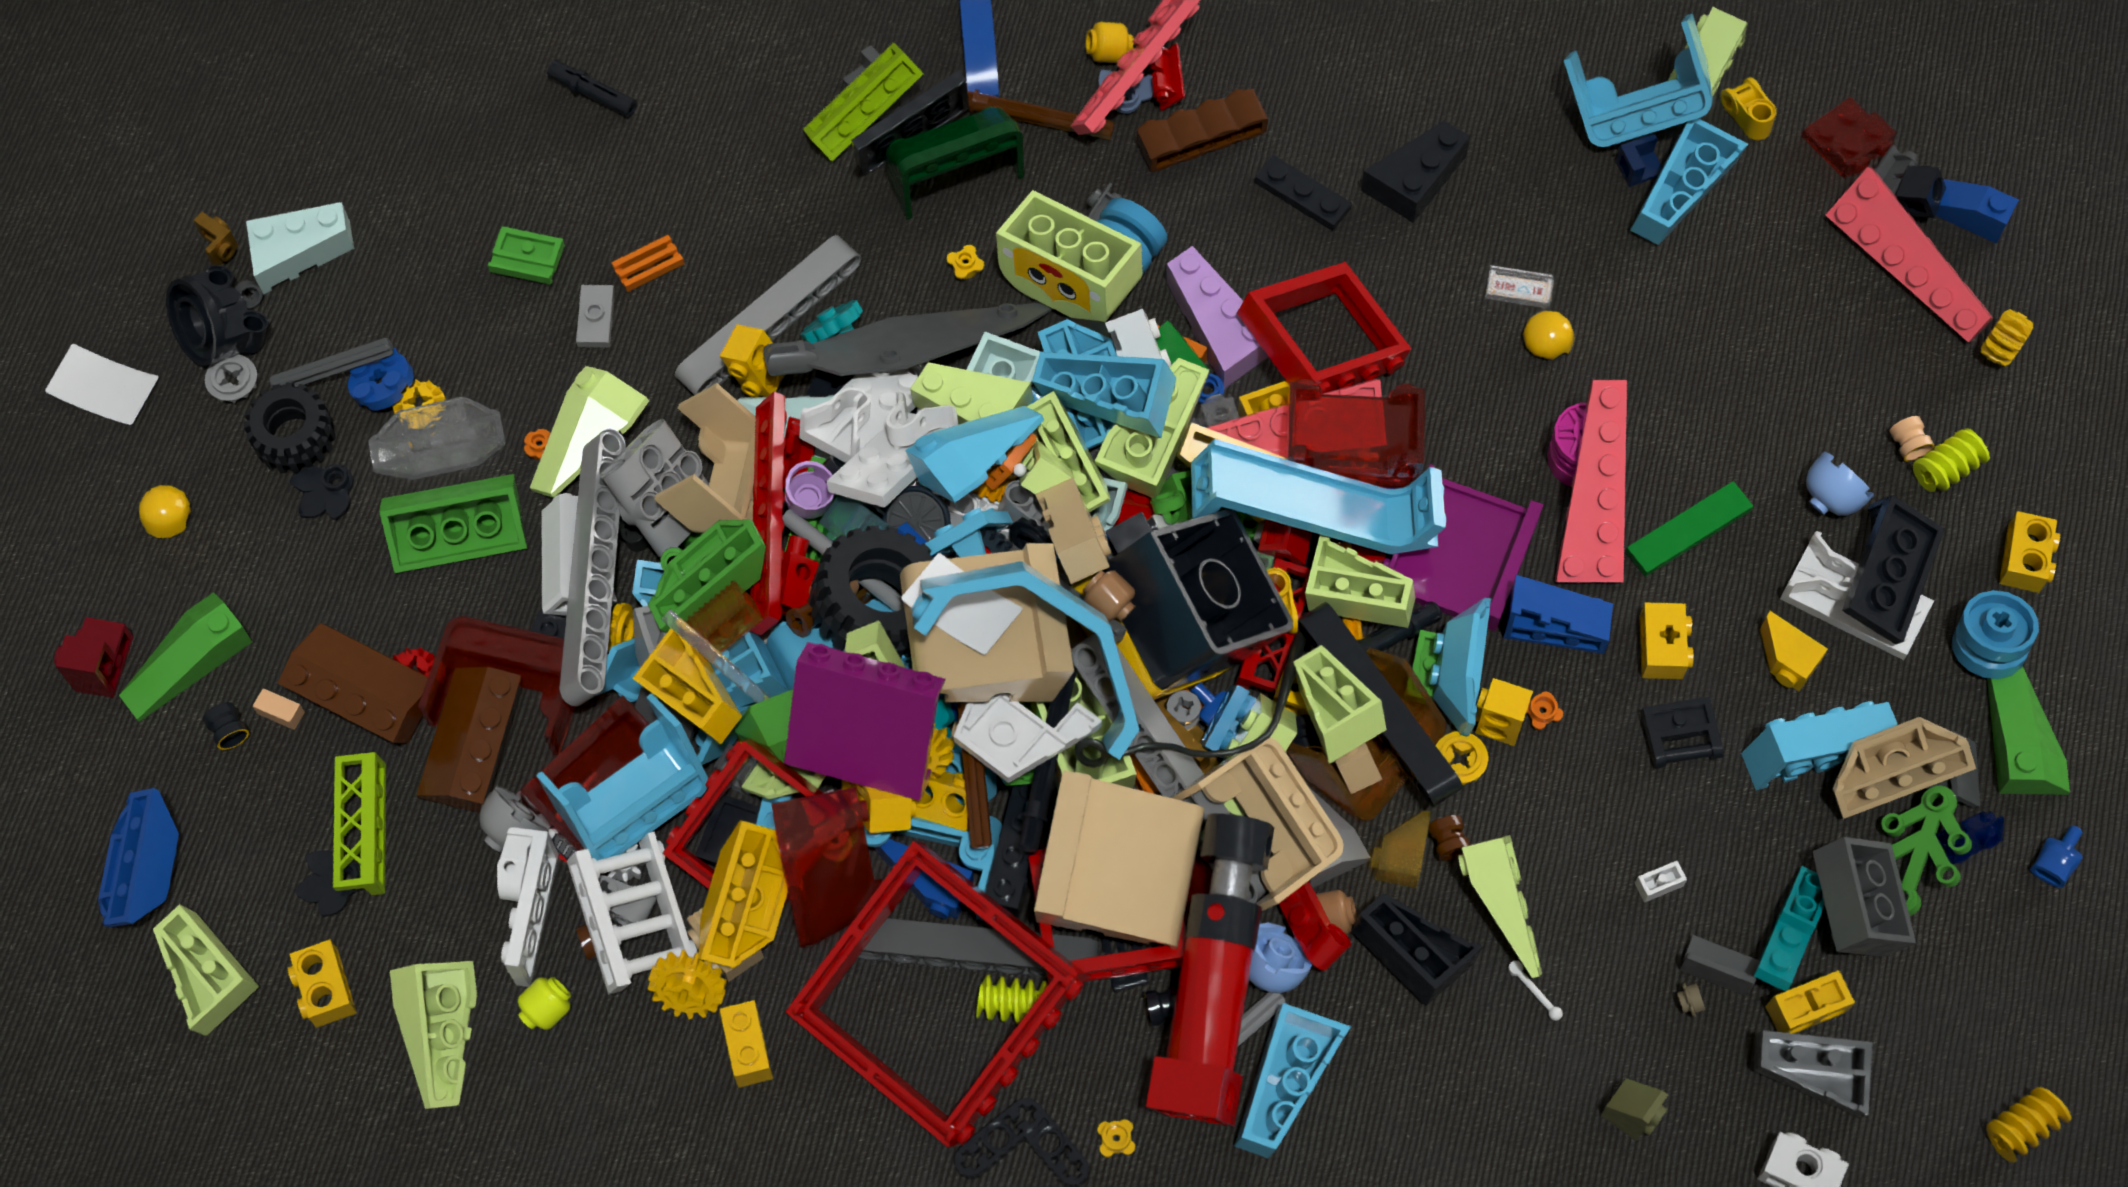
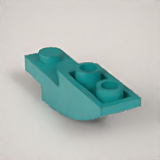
[1754,866,1824,992]

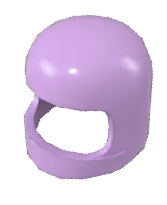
[785,461,835,519]

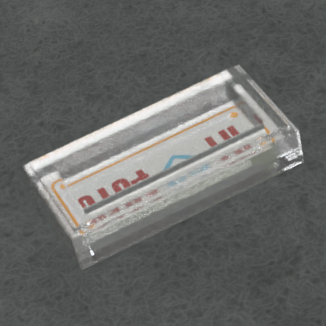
[1485,265,1555,309]

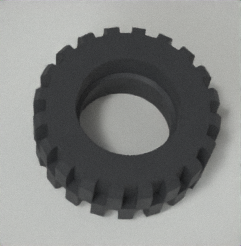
[809,526,935,659]

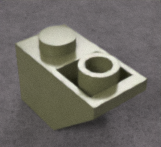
[1601,1078,1668,1141]

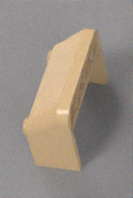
[654,383,756,533]
[1171,738,1344,911]

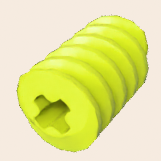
[1913,428,1990,492]
[976,974,1048,1024]

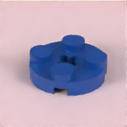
[348,347,414,410]

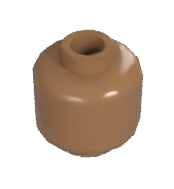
[1083,571,1135,622]
[1316,890,1357,935]

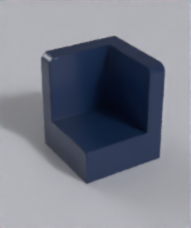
[1616,134,1662,187]

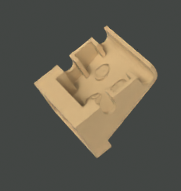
[900,543,1074,702]
[1034,770,1204,950]

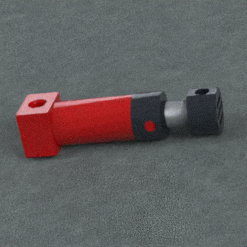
[1146,813,1275,1127]

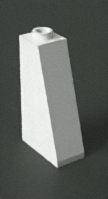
[542,493,617,616]

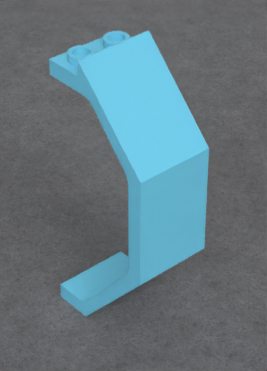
[911,561,1139,760]

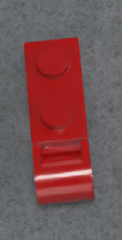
[1278,881,1351,971]

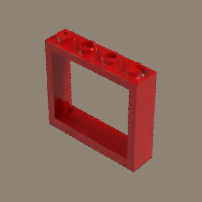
[1237,262,1412,400]
[662,738,851,906]
[1029,848,1186,985]

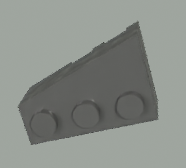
[1753,1030,1872,1119]

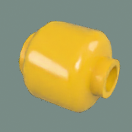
[1085,22,1133,63]

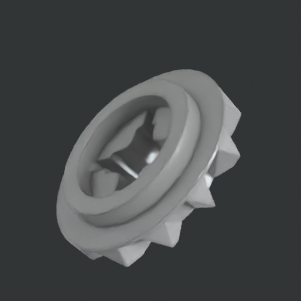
[205,355,259,403]

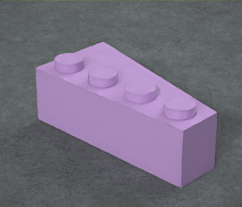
[1166,246,1268,389]

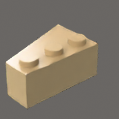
[1036,478,1112,584]

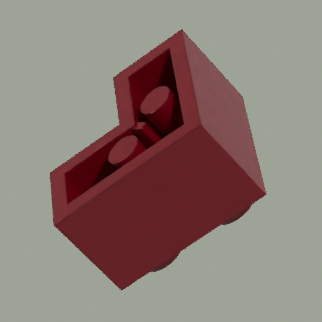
[54,617,134,698]

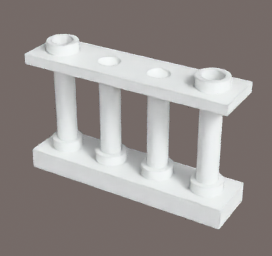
[567,832,697,995]

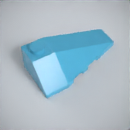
[905,406,1044,503]

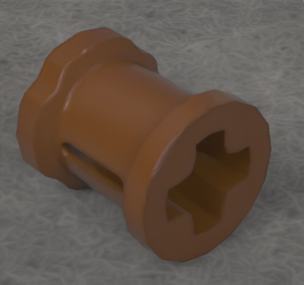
[786,598,818,637]

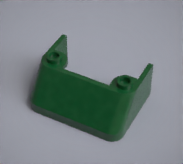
[885,106,1024,220]

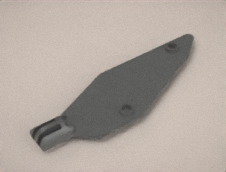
[763,302,1052,376]

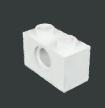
[1758,1132,1849,1187]

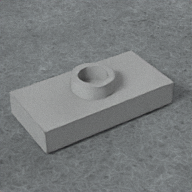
[576,285,615,348]

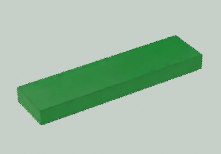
[1625,481,1754,577]

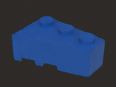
[1503,575,1613,654]

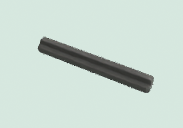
[270,337,394,388]

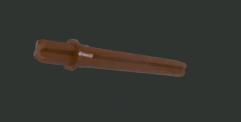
[967,89,1114,139]
[957,702,992,849]

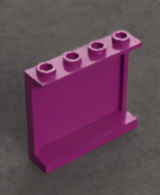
[1383,464,1544,632]
[784,642,945,801]

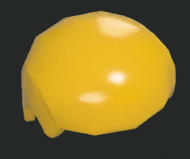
[1523,311,1575,360]
[139,485,191,538]

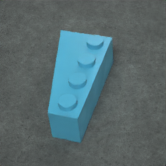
[1630,118,1748,245]
[1032,352,1176,438]
[1234,1003,1351,1158]

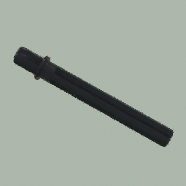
[1019,669,1076,852]

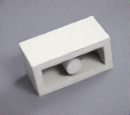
[1635,861,1687,903]

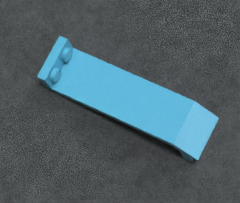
[1191,439,1447,554]

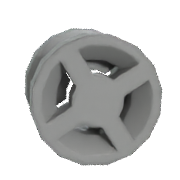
[1166,690,1201,731]

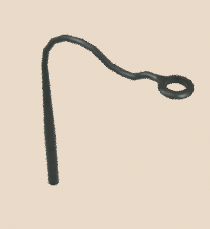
[1075,612,1308,768]

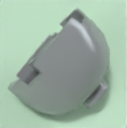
[479,786,550,852]

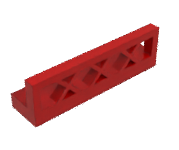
[1235,558,1311,693]

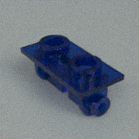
[1936,811,2004,864]

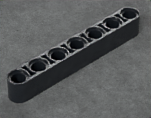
[1298,602,1463,808]

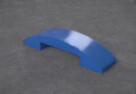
[960,0,999,97]

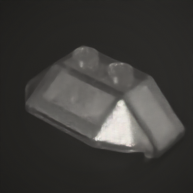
[368,396,506,480]

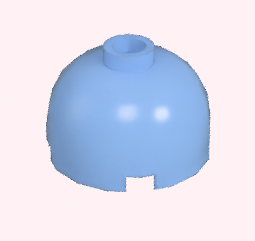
[1806,451,1874,516]
[1249,923,1312,993]

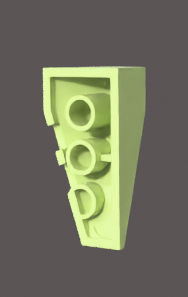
[530,366,649,498]

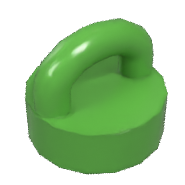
[1150,490,1186,525]

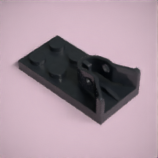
[1842,495,1945,645]

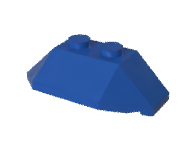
[98,788,179,927]

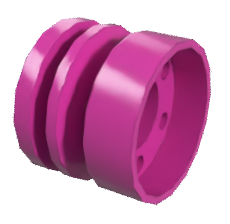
[1547,403,1587,487]

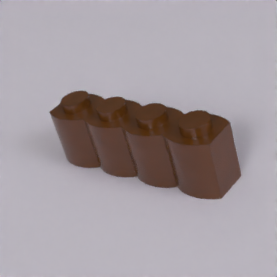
[1136,89,1268,172]

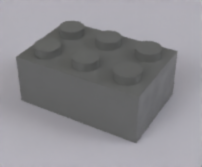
[1813,837,1916,957]

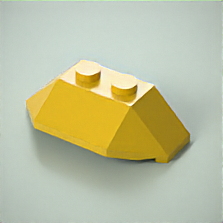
[699,820,794,968]

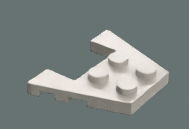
[953,693,1102,783]

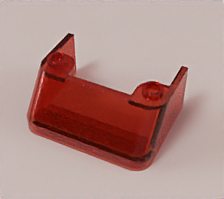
[418,616,575,756]

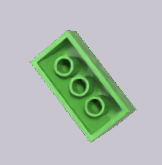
[379,474,527,573]

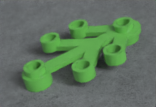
[1882,786,1972,916]

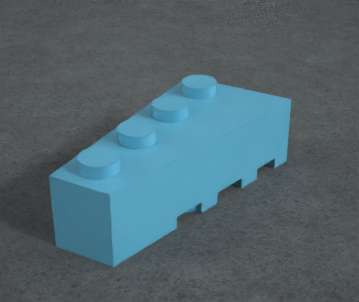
[1741,701,1898,790]

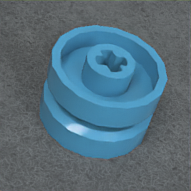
[1096,198,1167,275]
[1952,590,2039,679]

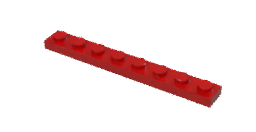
[749,391,787,635]

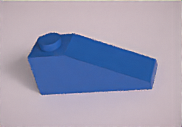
[1935,179,2019,244]
[875,839,974,919]

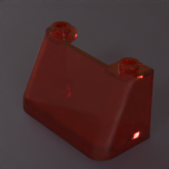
[1284,379,1425,488]
[516,695,650,852]
[771,787,882,948]

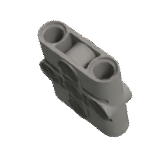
[601,419,709,557]

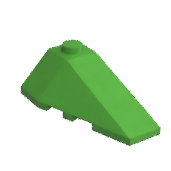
[119,592,252,722]
[1987,666,2070,795]

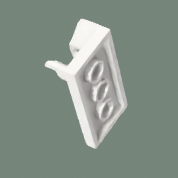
[799,369,918,463]
[827,392,958,508]
[1780,531,1934,660]
[497,827,559,987]

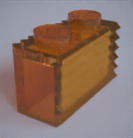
[682,581,763,663]

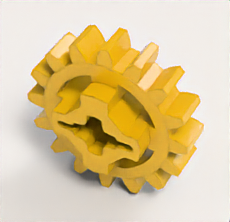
[648,950,727,1019]

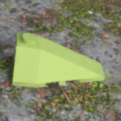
[1095,358,1209,498]
[1458,835,1542,978]
[390,961,477,1109]

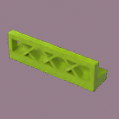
[803,42,923,161]
[333,752,386,895]

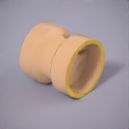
[1890,416,1934,461]

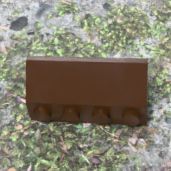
[278,623,438,743]
[416,667,522,814]

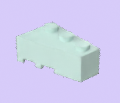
[246,202,354,295]

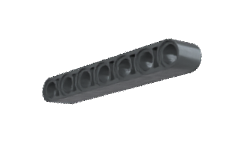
[858,918,1099,977]

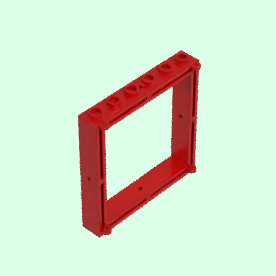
[785,841,1086,1147]

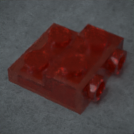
[1801,97,1896,179]

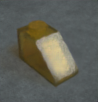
[1371,811,1431,888]

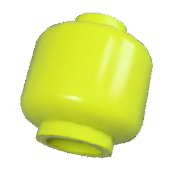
[518,977,571,1030]

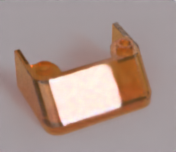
[1287,647,1446,821]

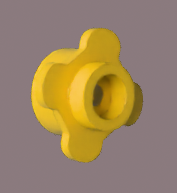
[947,245,984,279]
[1097,1119,1135,1157]

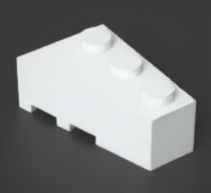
[1105,309,1172,367]

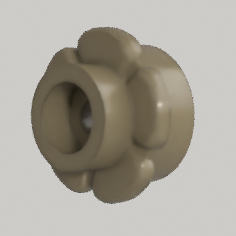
[1677,983,1706,1017]

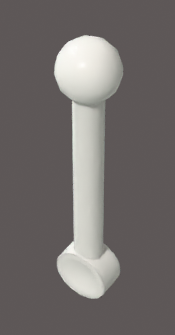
[1007,463,1027,480]
[1508,961,1563,1021]

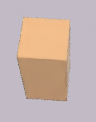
[252,688,305,730]

